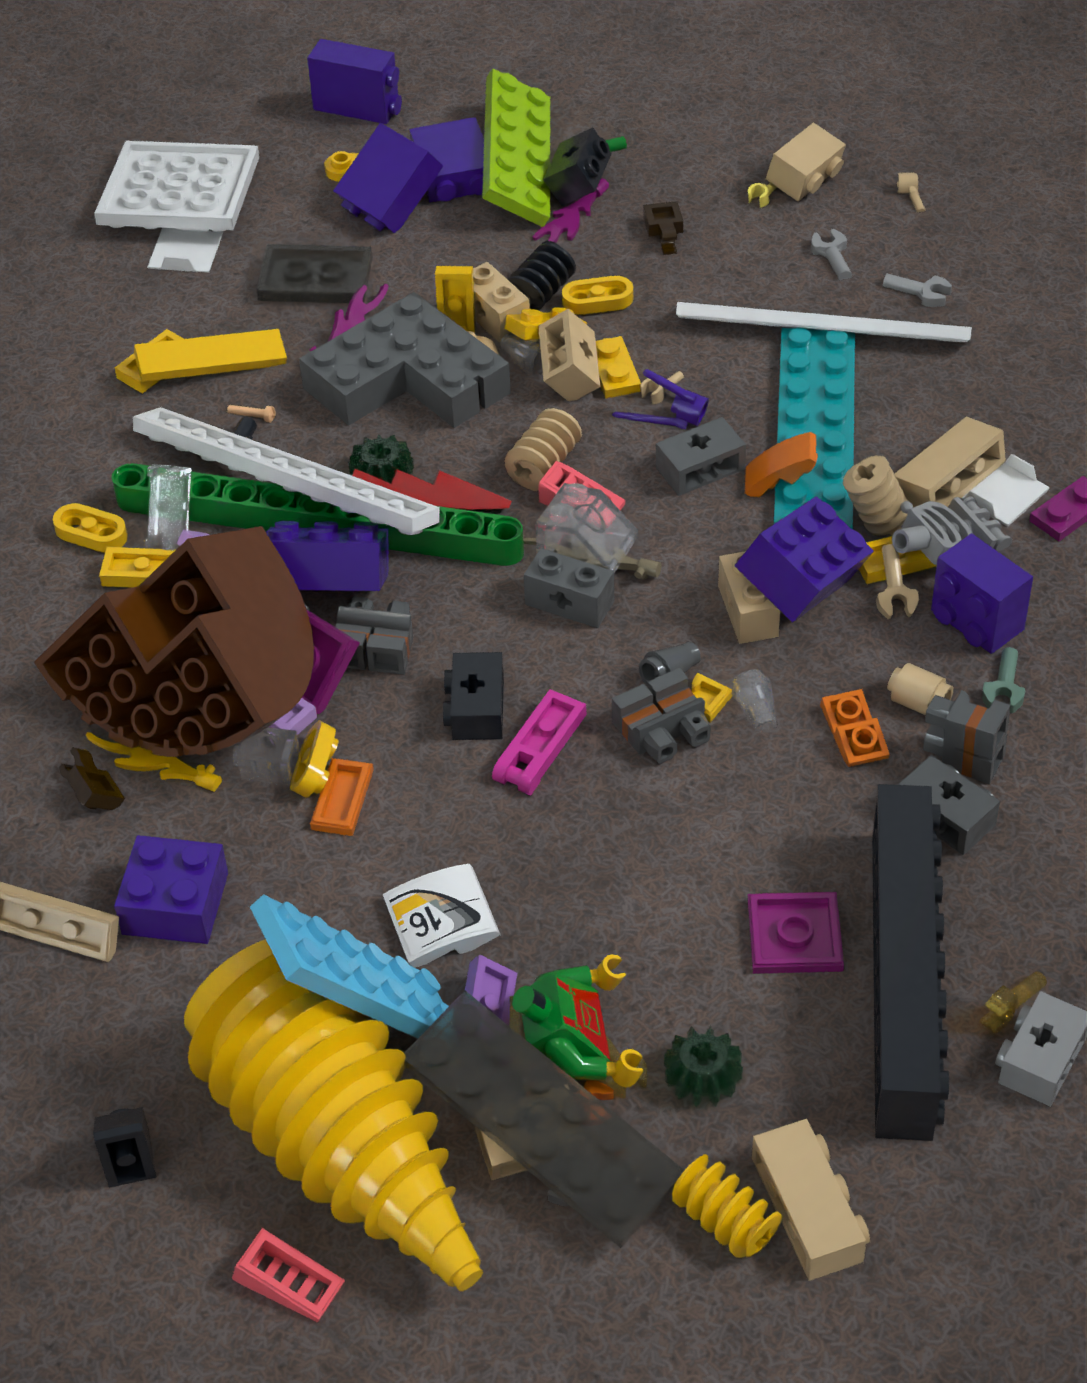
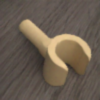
[897,173,926,213]
[640,371,684,404]

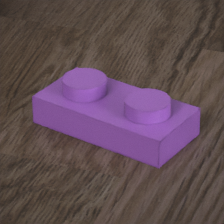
[457,955,517,1055]

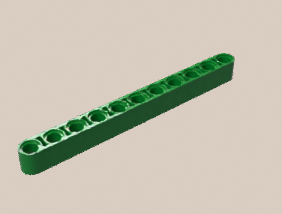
[111,463,524,566]

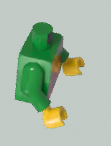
[512,954,644,1087]

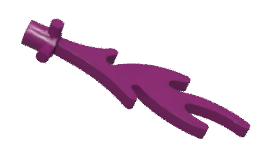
[533,178,609,243]
[310,284,389,352]

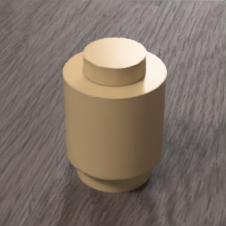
[887,663,953,716]

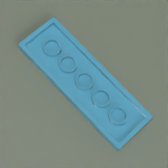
[250,894,465,1052]

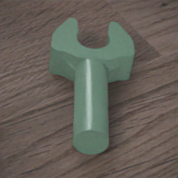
[982,647,1025,713]

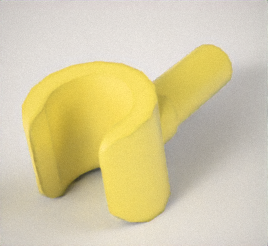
[748,183,777,208]

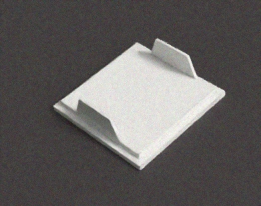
[147,228,223,273]
[961,454,1050,527]

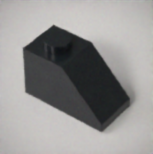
[93,1107,157,1188]

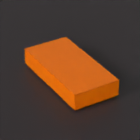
[310,758,373,836]

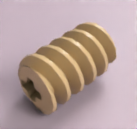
[505,408,582,491]
[843,455,908,536]

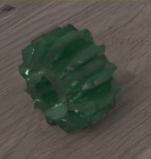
[348,434,414,483]
[664,1025,743,1108]

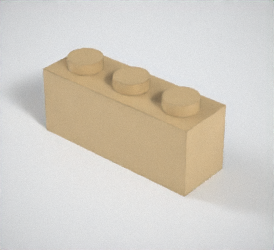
[894,416,1006,507]
[752,1119,870,1281]

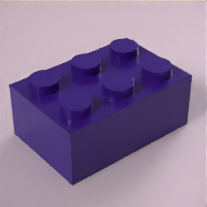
[734,496,874,623]
[266,521,389,591]

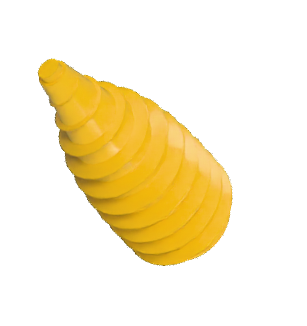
[184,939,483,1291]

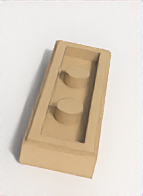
[0,882,119,962]

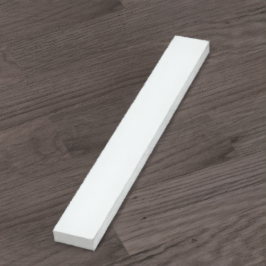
[676,302,972,343]

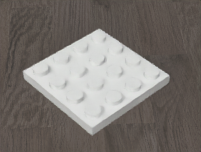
[94,141,259,232]

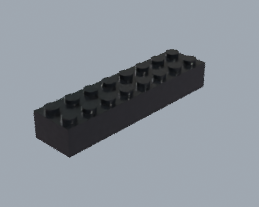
[872,784,949,1141]

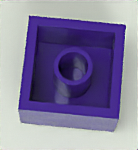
[931,533,1033,654]
[114,835,228,944]

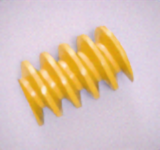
[672,1154,783,1258]

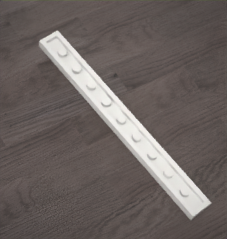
[133,407,440,535]

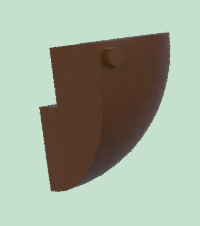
[34,526,314,757]

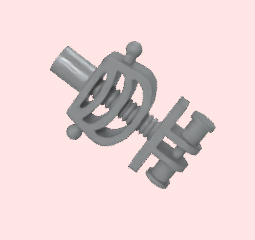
[892,496,1012,565]

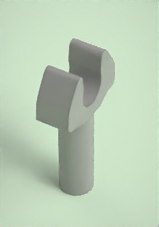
[811,229,852,280]
[883,273,952,307]

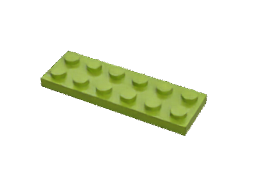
[482,68,550,227]

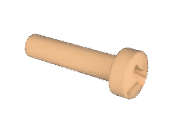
[227,405,276,423]

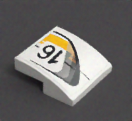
[383,864,501,968]

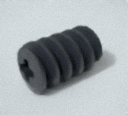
[507,241,576,311]

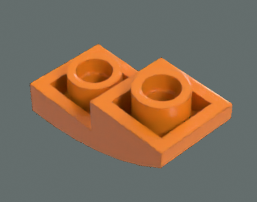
[744,432,818,497]
[820,689,890,767]

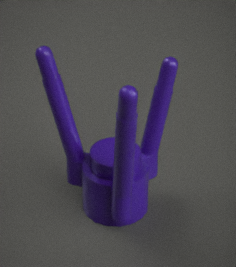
[612,369,709,430]

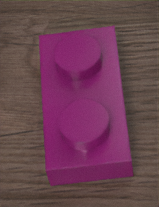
[1029,476,1087,542]

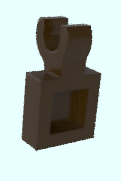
[643,201,683,255]
[59,747,125,810]

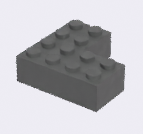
[299,292,511,428]

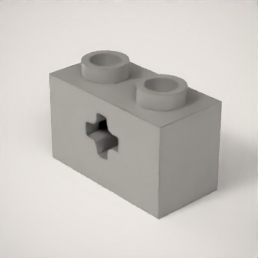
[995,991,1087,1107]

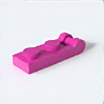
[492,689,587,796]

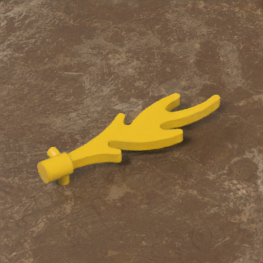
[86,732,222,792]

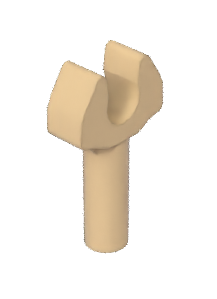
[876,544,919,619]

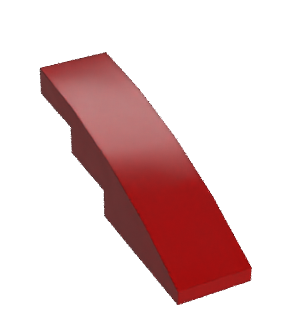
[352,469,512,510]

